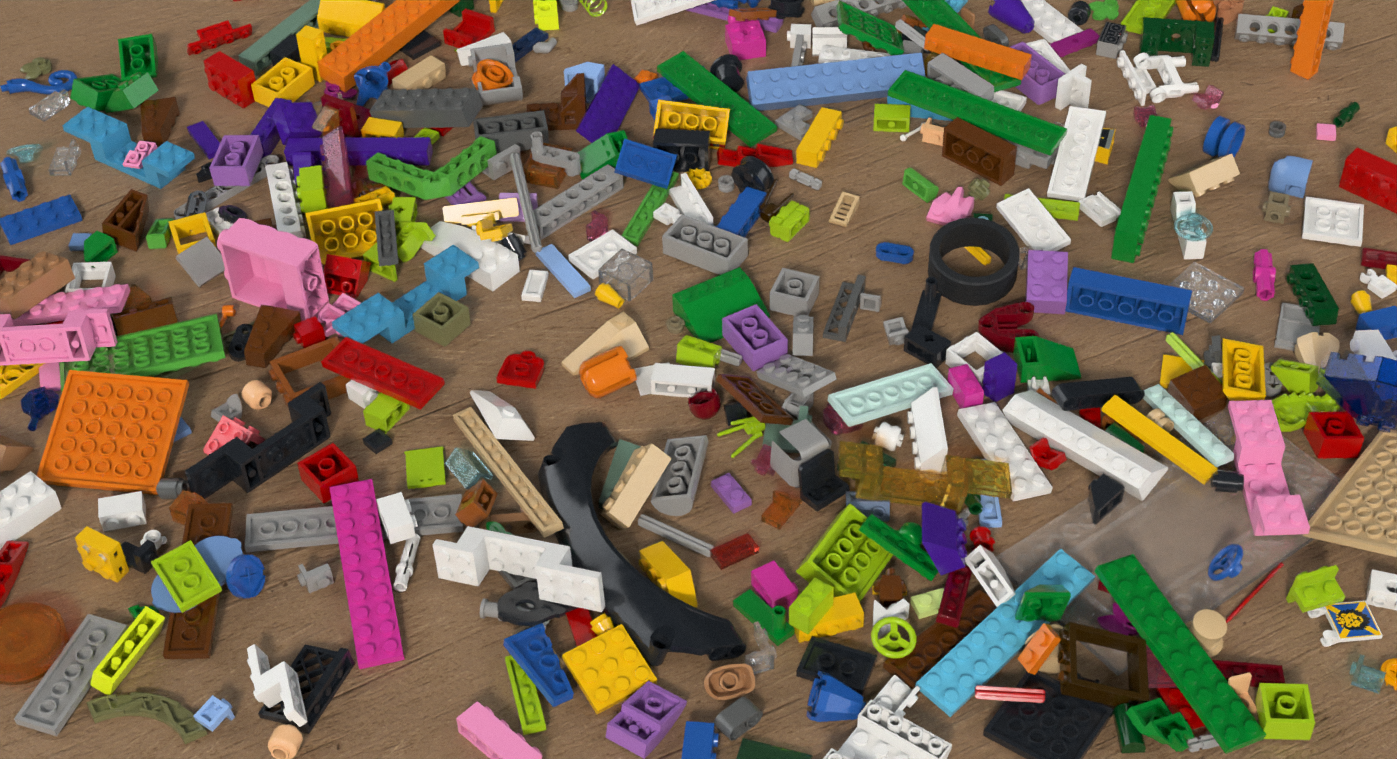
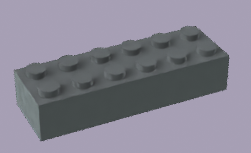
[369,88,483,128]

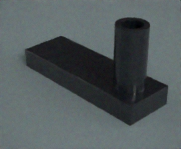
[911,277,942,331]

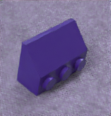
[922,502,967,575]

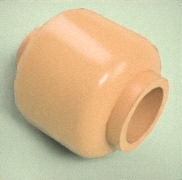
[241,380,272,410]
[268,724,303,759]

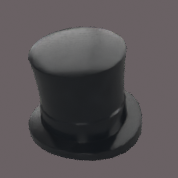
[710,54,744,93]

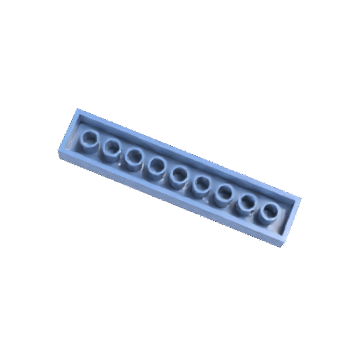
[746,53,926,111]

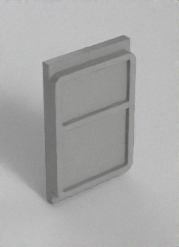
[1274,302,1320,351]

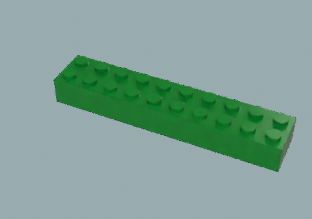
[1111,115,1174,263]

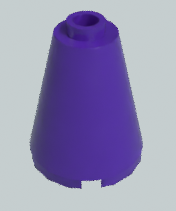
[988,0,1035,34]

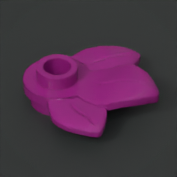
[324,81,357,99]
[1097,603,1139,636]

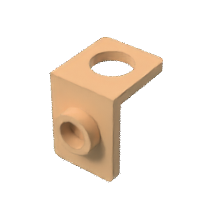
[1228,673,1257,714]

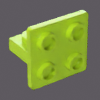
[1286,565,1346,613]

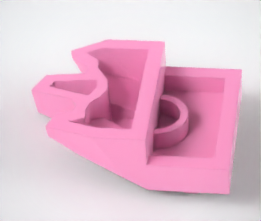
[926,187,974,226]
[318,293,361,337]

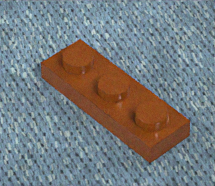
[729,7,777,21]

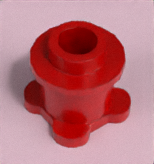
[969,526,995,552]

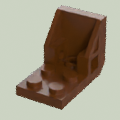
[527,73,587,131]

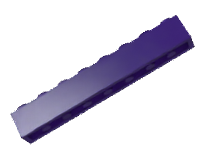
[284,137,433,166]

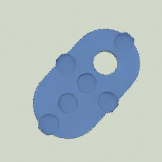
[151,536,243,613]

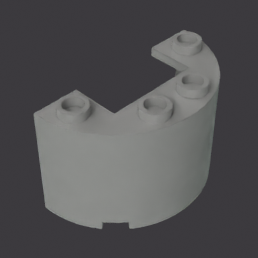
[468,43,523,106]

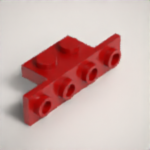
[187,20,252,55]

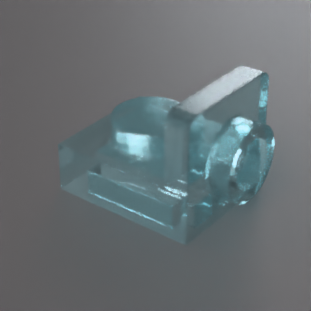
[1349,654,1386,694]

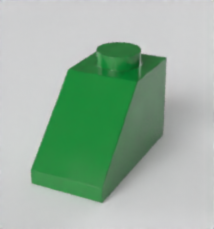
[84,231,118,268]

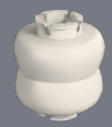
[872,422,904,451]

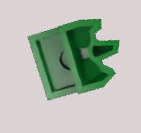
[1125,698,1194,752]

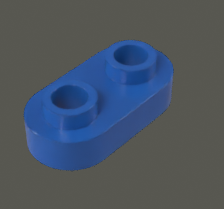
[876,242,914,264]

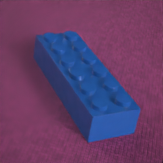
[1065,267,1192,335]

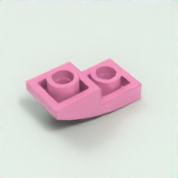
[122,141,158,169]

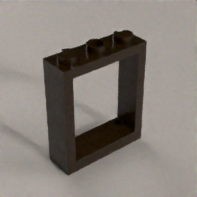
[1058,621,1149,707]

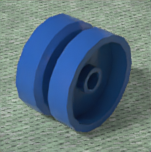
[1203,116,1246,157]

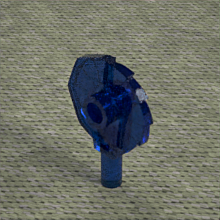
[21,386,59,431]

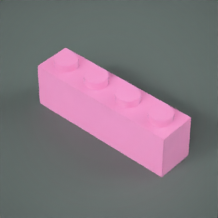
[456,701,543,759]

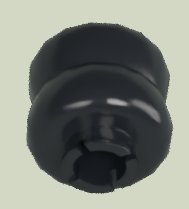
[1068,1,1091,26]

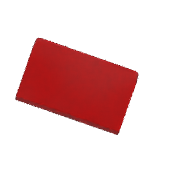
[387,59,408,86]

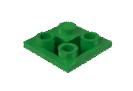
[1015,585,1071,622]

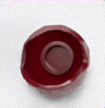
[688,388,721,420]

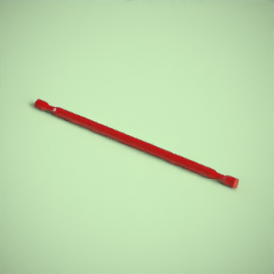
[1226,562,1284,623]

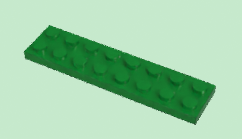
[657,51,777,148]

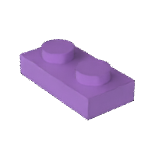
[711,473,752,514]

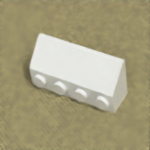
[907,387,948,478]

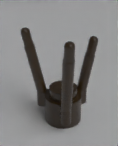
[759,179,794,223]

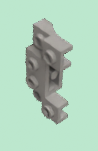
[994,135,1059,169]

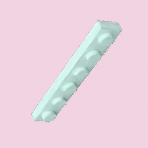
[1143,384,1234,467]

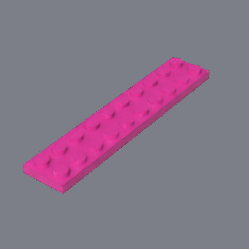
[330,479,405,669]

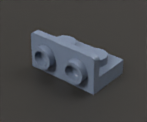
[846,491,890,522]

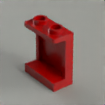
[443,8,495,48]

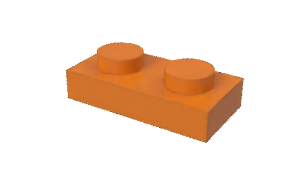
[1017,623,1061,675]

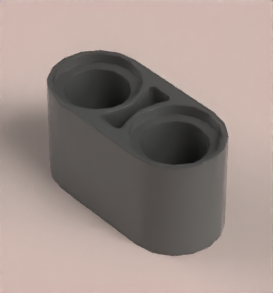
[714,696,763,741]

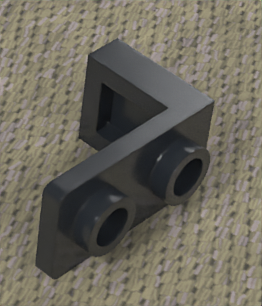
[121,539,159,574]

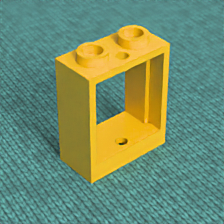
[168,212,217,254]

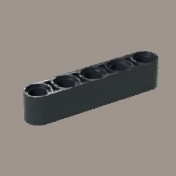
[1051,377,1145,411]

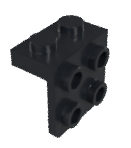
[798,449,850,512]

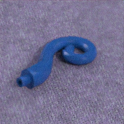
[0,70,78,95]

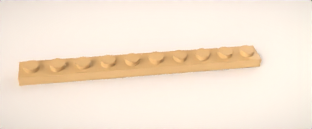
[453,407,564,538]

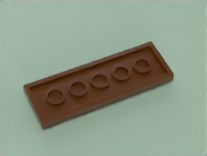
[883,589,997,695]

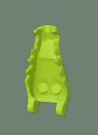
[1272,392,1340,432]

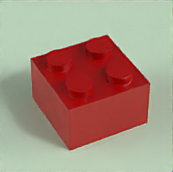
[1303,411,1364,459]
[297,443,359,504]

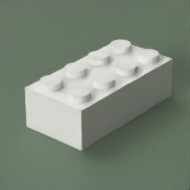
[0,471,62,550]

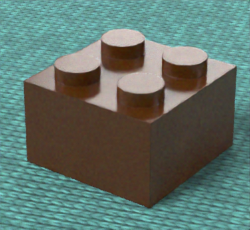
[1167,365,1228,421]

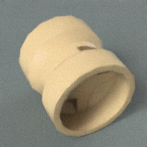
[1146,408,1174,433]

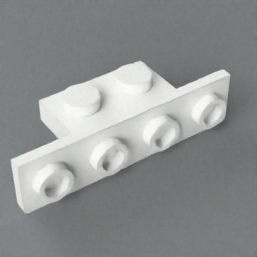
[1117,50,1156,106]

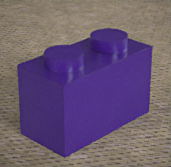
[982,352,1017,402]

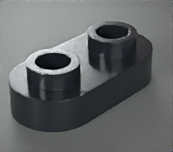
[229,324,253,362]

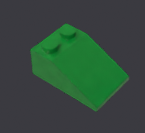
[118,34,158,82]
[105,72,159,113]
[70,74,122,112]

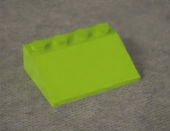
[795,503,893,602]

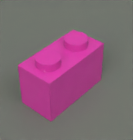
[947,364,984,409]
[751,561,799,610]

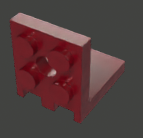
[321,94,371,138]

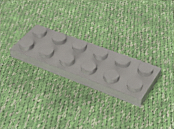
[14,614,128,736]

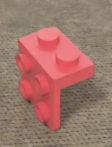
[203,415,265,455]

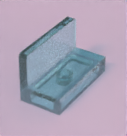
[444,447,493,489]

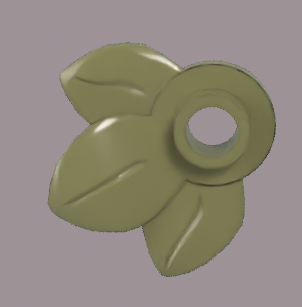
[20,57,52,80]

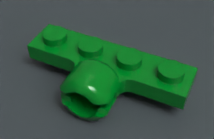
[859,514,939,582]

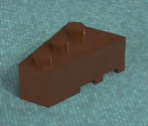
[140,97,180,147]
[102,189,149,252]
[244,304,301,368]

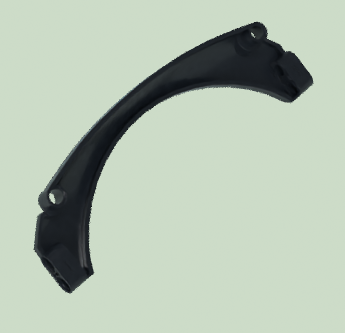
[538,422,746,666]

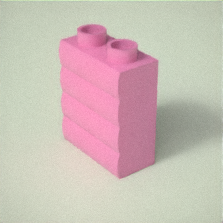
[217,218,329,321]

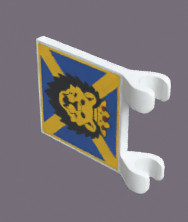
[1307,600,1383,647]

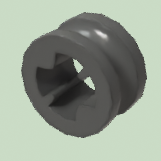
[1268,121,1286,138]

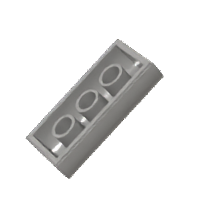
[651,435,708,516]

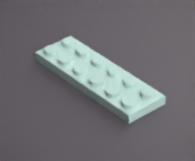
[827,363,954,427]

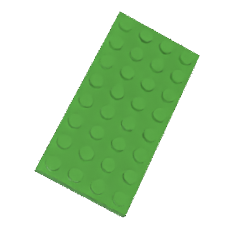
[59,314,225,392]

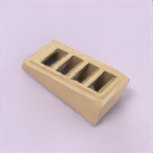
[829,191,860,227]

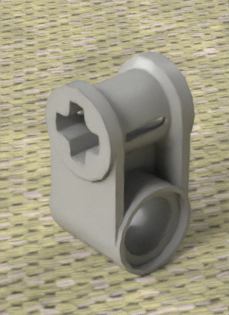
[782,392,814,420]

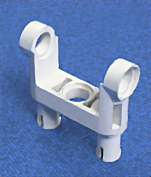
[1133,53,1199,103]

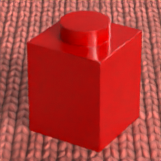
[293,316,326,349]

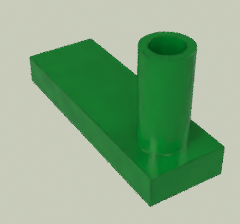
[733,589,795,646]

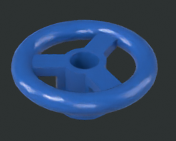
[1208,544,1243,581]

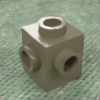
[1262,191,1291,224]

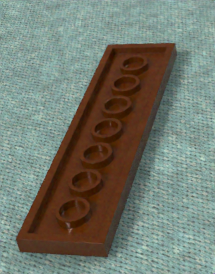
[163,503,233,659]

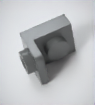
[1204,335,1222,369]

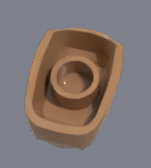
[703,664,755,700]

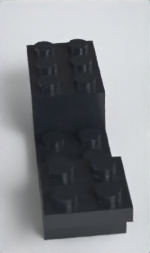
[185,382,331,504]

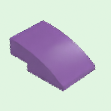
[606,681,687,759]

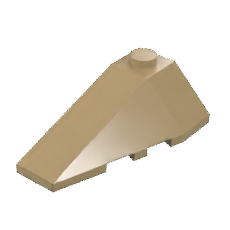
[561,312,649,376]

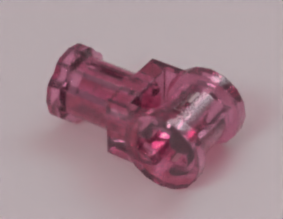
[1134,104,1157,130]

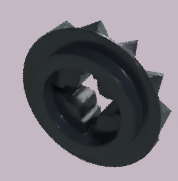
[218,205,248,224]

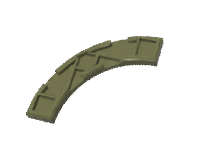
[86,692,207,744]

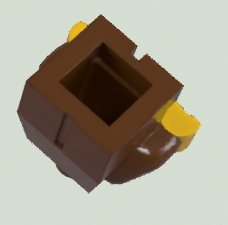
[872,568,907,607]

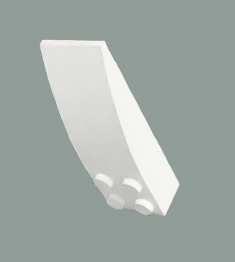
[420,221,520,292]

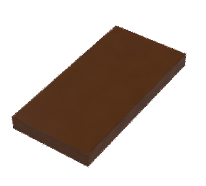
[716,374,794,425]

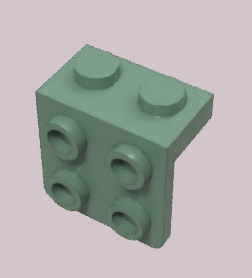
[763,406,812,453]

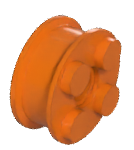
[472,59,514,91]

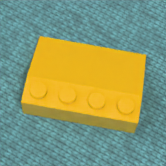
[305,199,383,265]

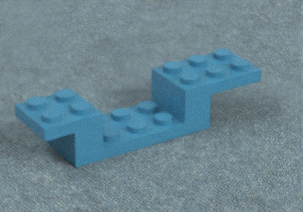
[62,107,195,189]
[332,245,479,344]

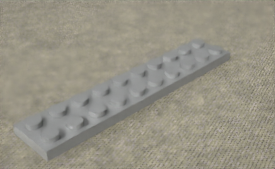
[245,494,464,552]

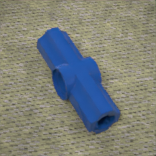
[0,157,28,202]

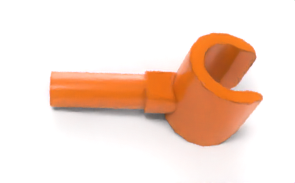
[219,305,236,329]

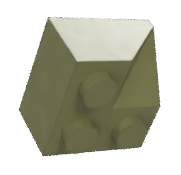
[413,292,471,347]

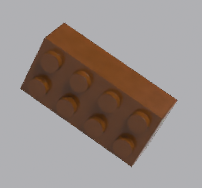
[942,117,1017,186]

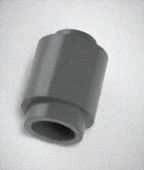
[156,478,190,500]

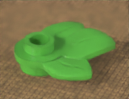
[1089,0,1119,21]

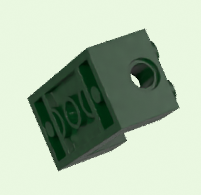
[1139,17,1214,67]

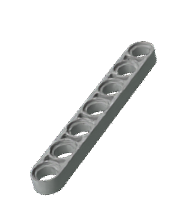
[174,155,280,220]

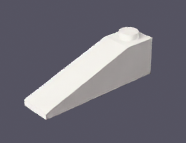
[470,390,535,441]

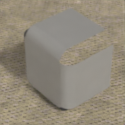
[770,419,832,488]

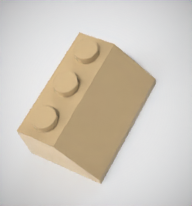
[1168,153,1240,197]

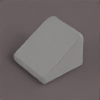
[860,293,882,312]

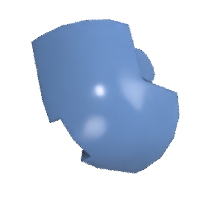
[1268,156,1313,198]

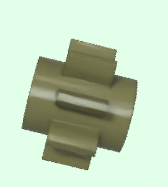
[967,178,990,201]

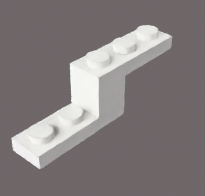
[247,644,308,727]

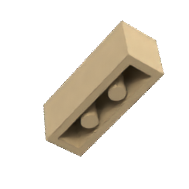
[392,55,447,90]

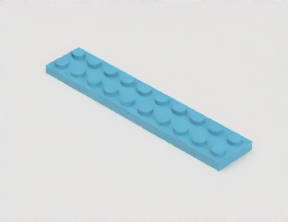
[915,549,1096,717]

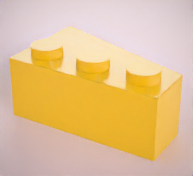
[639,541,698,608]

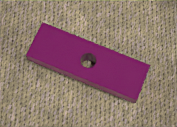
[1049,28,1100,57]

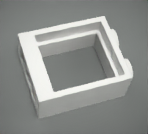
[65,262,116,293]
[945,332,1003,387]

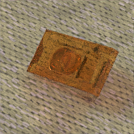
[312,105,340,138]
[761,490,802,530]

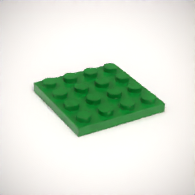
[836,0,904,56]

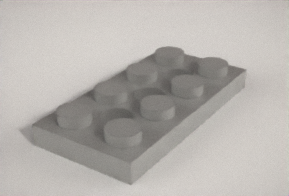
[756,354,837,397]

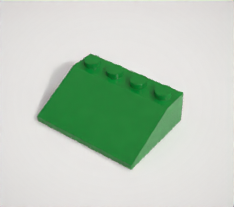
[672,267,770,343]

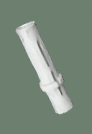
[393,533,421,592]

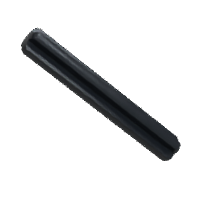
[1210,16,1224,62]

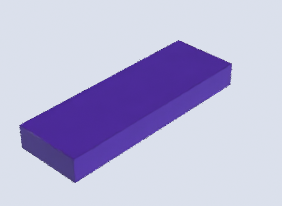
[187,121,220,159]

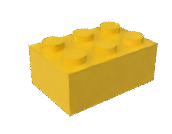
[251,57,315,107]

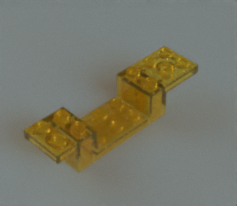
[838,441,1012,512]

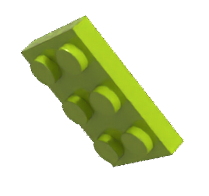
[151,540,222,613]

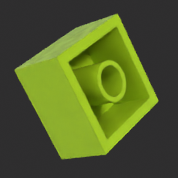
[296,165,328,220]
[1255,683,1315,740]

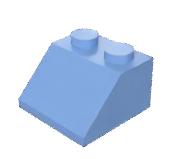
[564,62,605,104]

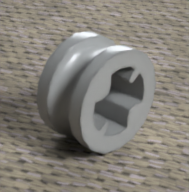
[718,175,735,193]

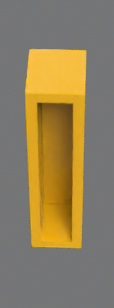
[796,107,844,168]

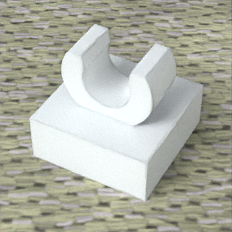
[1027,377,1050,396]

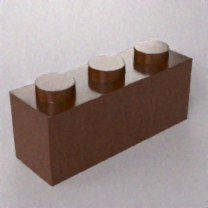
[113,297,178,336]

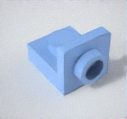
[193,695,235,732]

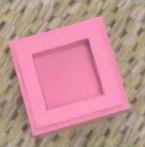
[1316,123,1336,141]

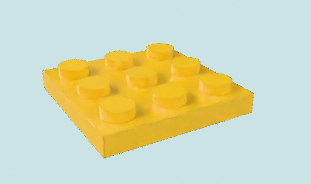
[562,624,657,715]

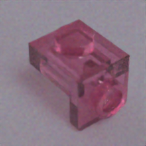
[1192,85,1224,110]
[586,210,608,242]
[750,444,776,476]

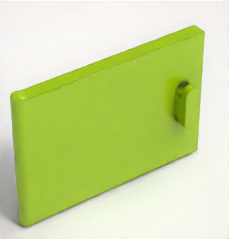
[404,446,446,489]

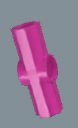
[1253,249,1276,301]

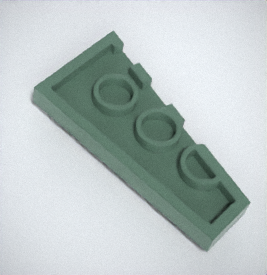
[598,439,641,509]

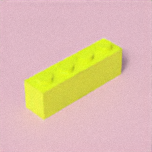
[90,606,165,695]

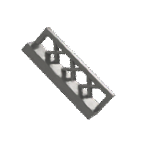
[823,275,866,342]

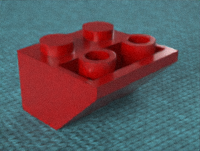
[323,254,371,299]

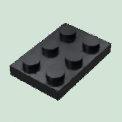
[796,636,877,696]

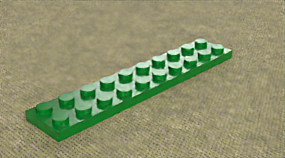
[902,0,1021,92]
[888,70,1067,156]
[1094,554,1266,754]

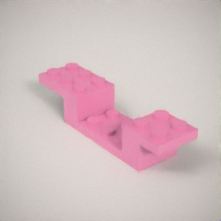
[0,309,117,365]
[1228,400,1310,536]

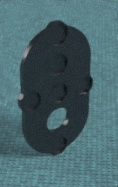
[497,581,579,626]

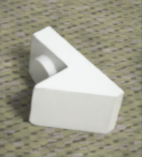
[872,598,910,639]

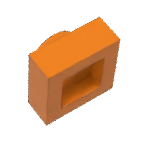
[634,69,658,83]

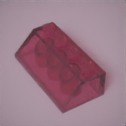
[320,126,354,208]

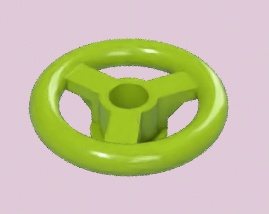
[871,617,917,659]

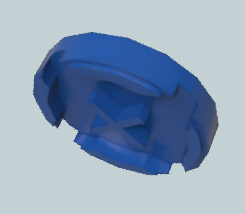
[226,555,265,598]

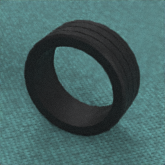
[928,218,1020,306]

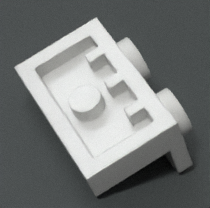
[873,675,921,717]

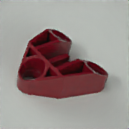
[978,302,1039,353]

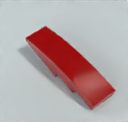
[717,143,793,167]
[0,541,29,608]

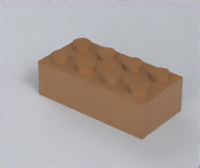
[0,251,75,319]

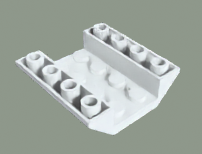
[823,700,952,759]

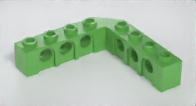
[366,136,497,200]

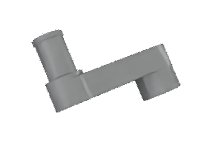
[531,132,581,177]

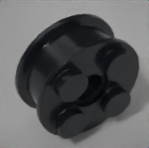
[768,0,805,19]
[731,156,774,193]

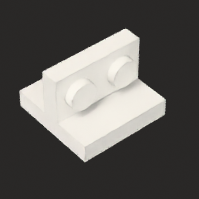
[812,27,847,56]
[1055,64,1092,110]

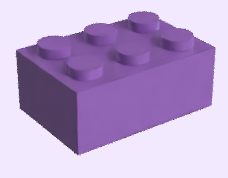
[209,135,264,186]
[1025,250,1068,314]
[722,304,788,371]

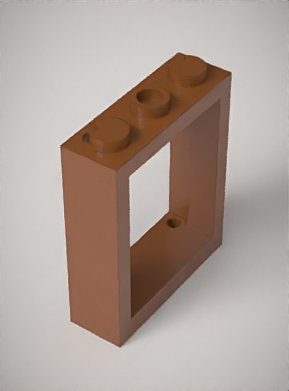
[268,336,351,407]

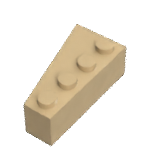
[600,444,672,530]

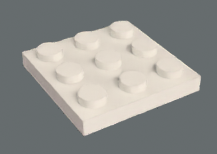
[1302,197,1364,247]

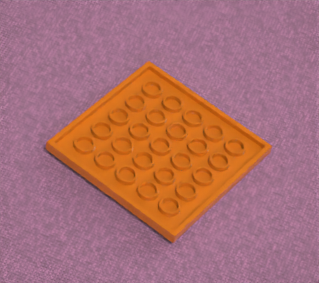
[36,370,189,495]

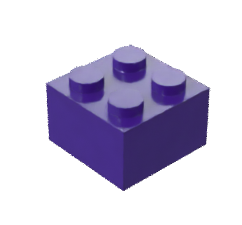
[273,102,323,145]

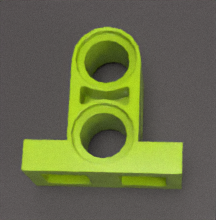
[396,222,436,262]

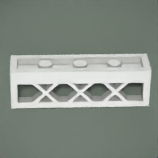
[669,173,713,226]

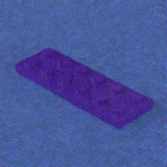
[576,64,639,143]

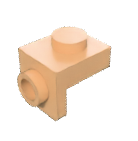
[920,117,944,146]

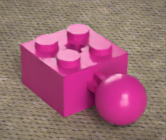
[725,15,766,60]

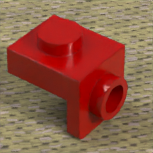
[1030,437,1067,470]

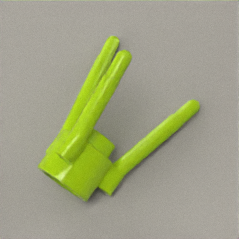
[717,416,765,458]

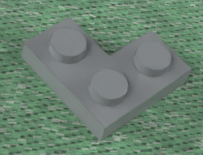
[775,104,813,141]

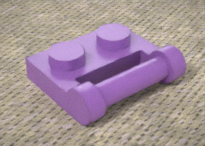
[445,181,486,205]

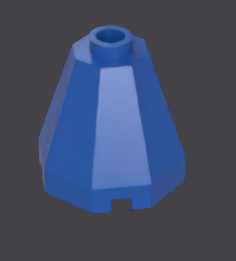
[806,671,866,722]

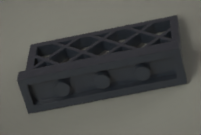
[258,644,355,734]

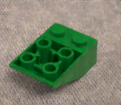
[577,130,628,180]
[1013,336,1081,383]

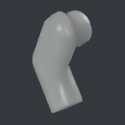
[533,38,557,54]

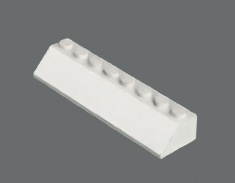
[1003,390,1168,501]

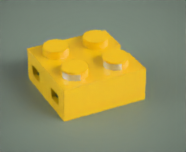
[75,526,129,583]

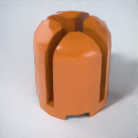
[1175,0,1216,22]
[579,346,637,399]

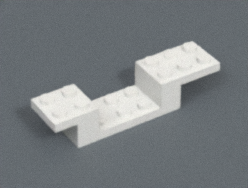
[433,526,605,612]

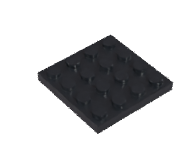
[983,671,1114,759]

